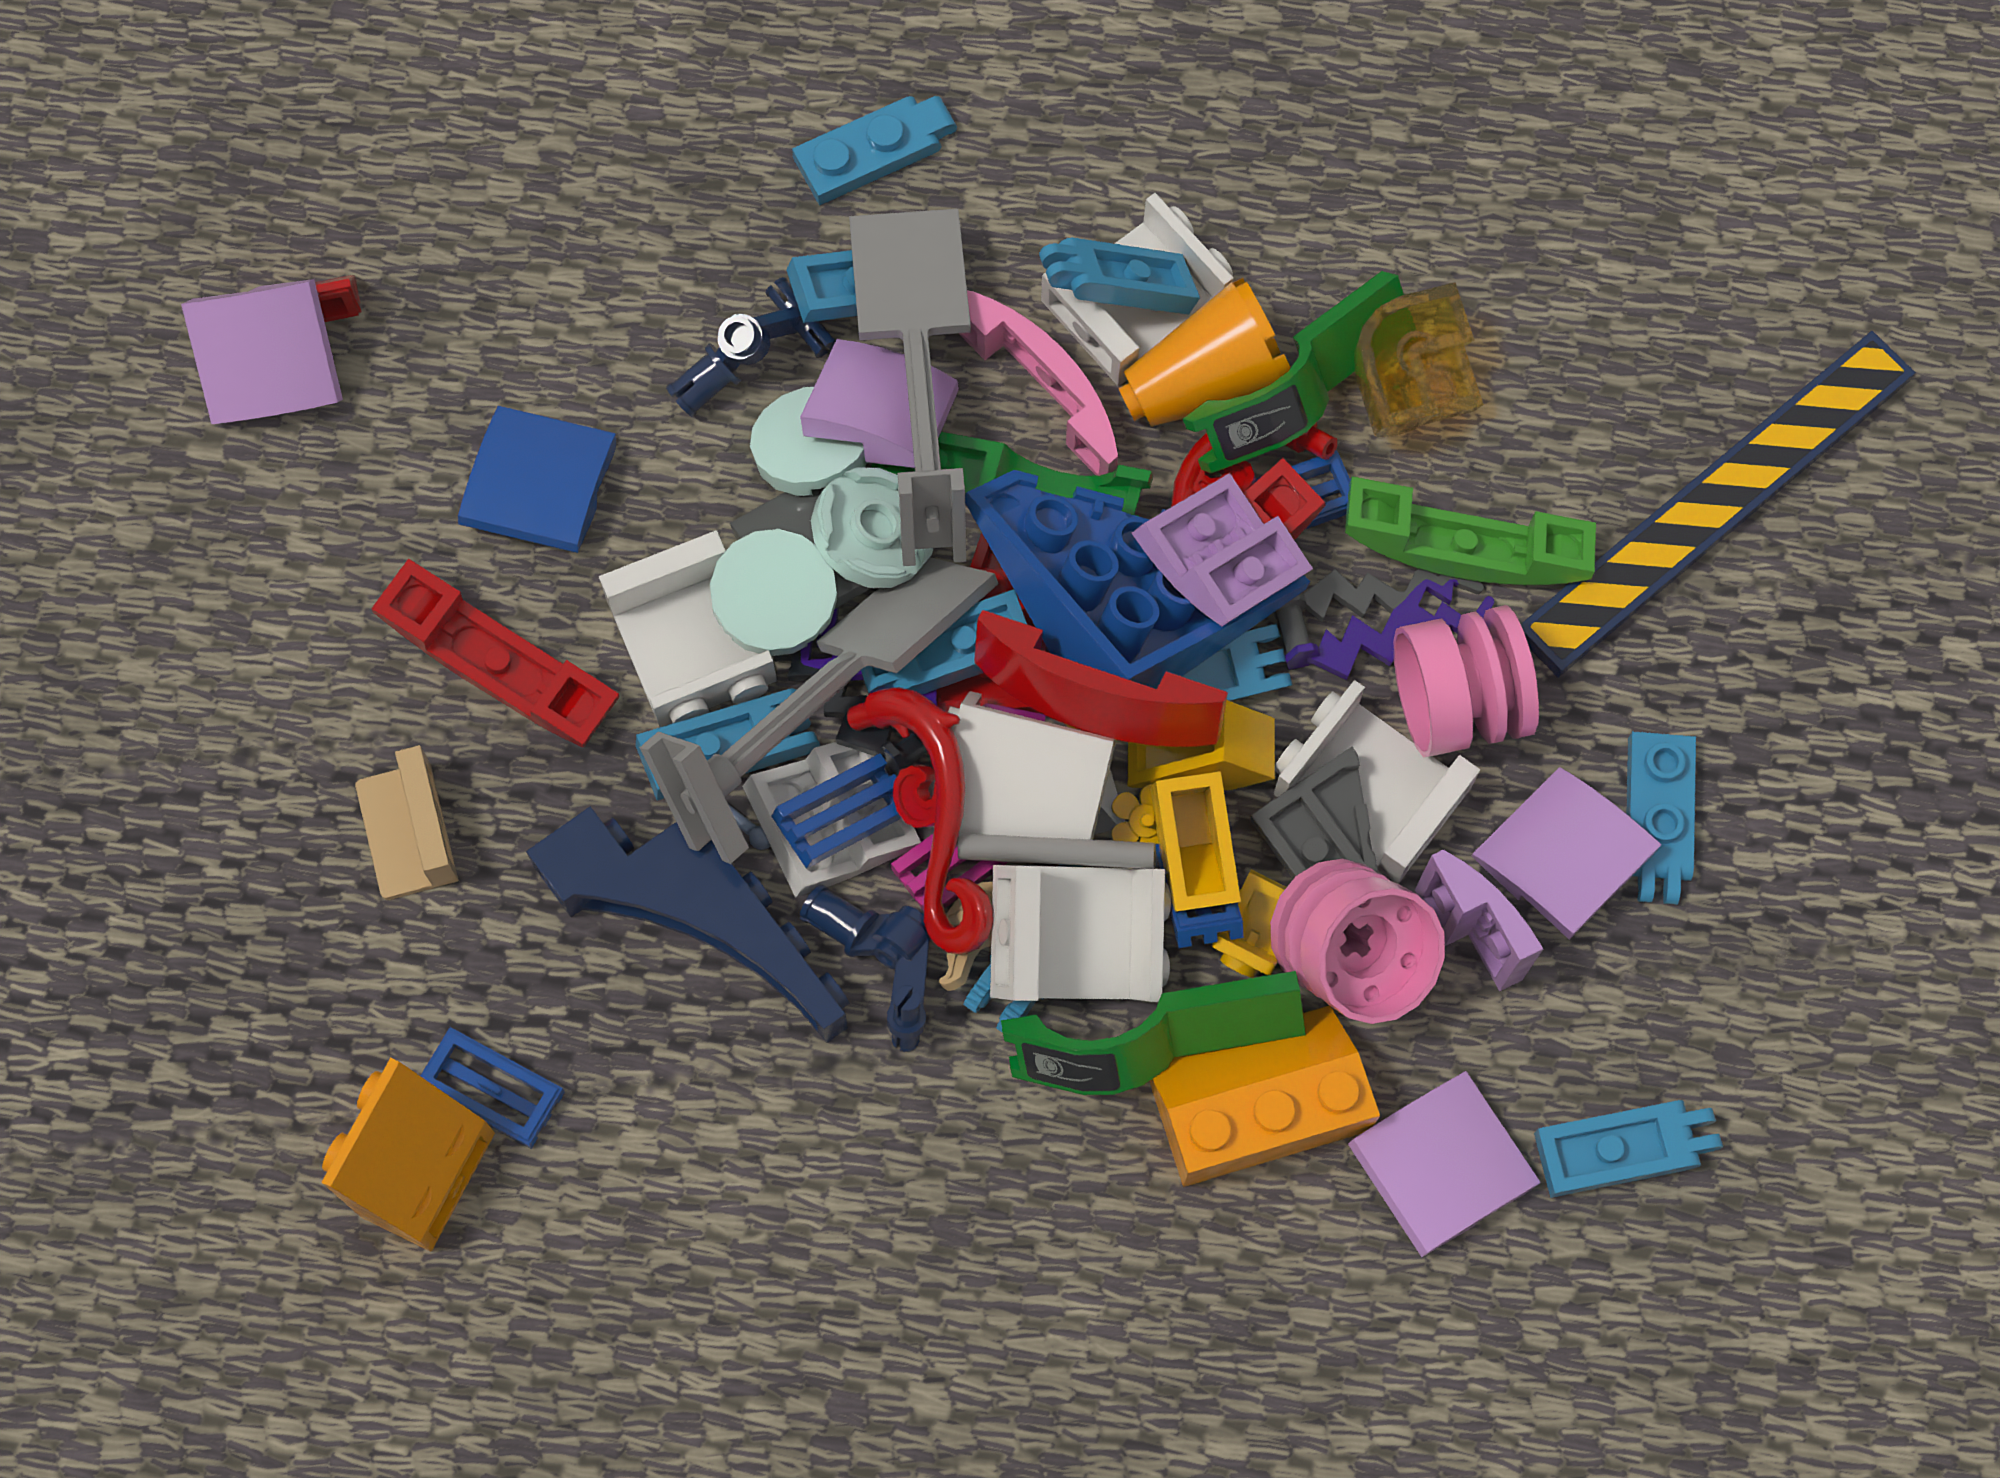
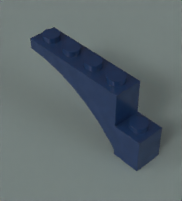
[526,806,849,1043]

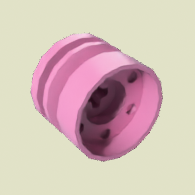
[1393,605,1539,758]
[1270,859,1445,1024]

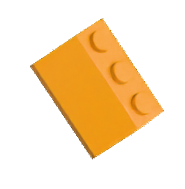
[1149,1006,1380,1187]

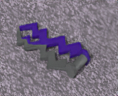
[1273,568,1494,680]

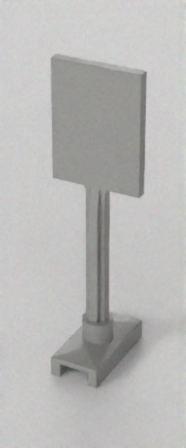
[849,209,971,566]
[639,557,999,864]

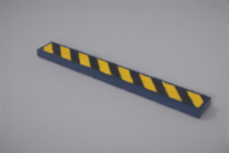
[1521,331,1916,678]

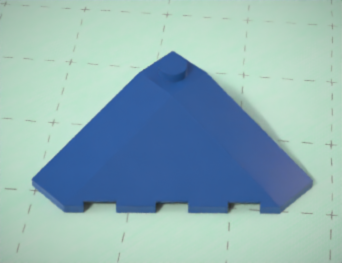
[965,470,1310,689]

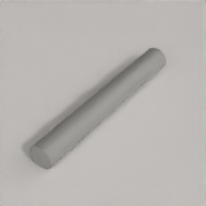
[958,833,1156,869]

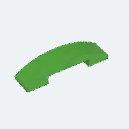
[1345,476,1596,585]

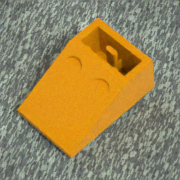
[321,1057,495,1252]

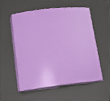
[181,279,343,424]
[800,339,958,468]
[1132,473,1313,626]
[1471,767,1662,940]
[1415,850,1543,991]
[1348,1071,1541,1257]

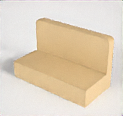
[355,745,459,900]

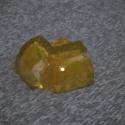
[1354,282,1484,438]

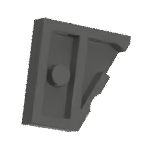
[1250,747,1378,879]

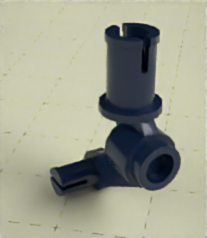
[666,277,836,417]
[800,884,930,1052]

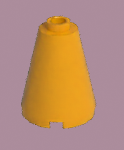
[1118,277,1290,427]

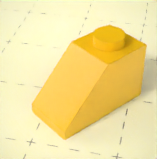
[1128,700,1275,790]
[1150,771,1241,912]

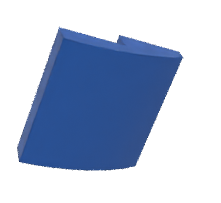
[458,406,616,553]

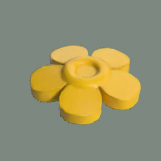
[1111,784,1159,844]

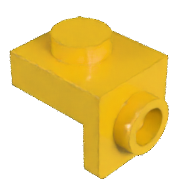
[1212,869,1287,978]

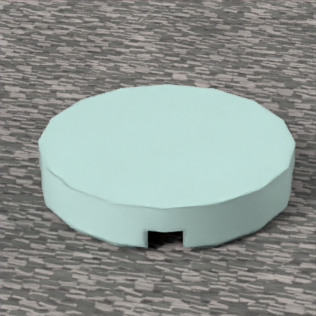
[750,387,868,496]
[811,467,933,588]
[710,529,837,656]

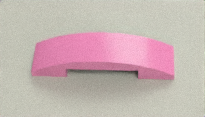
[959,290,1118,476]

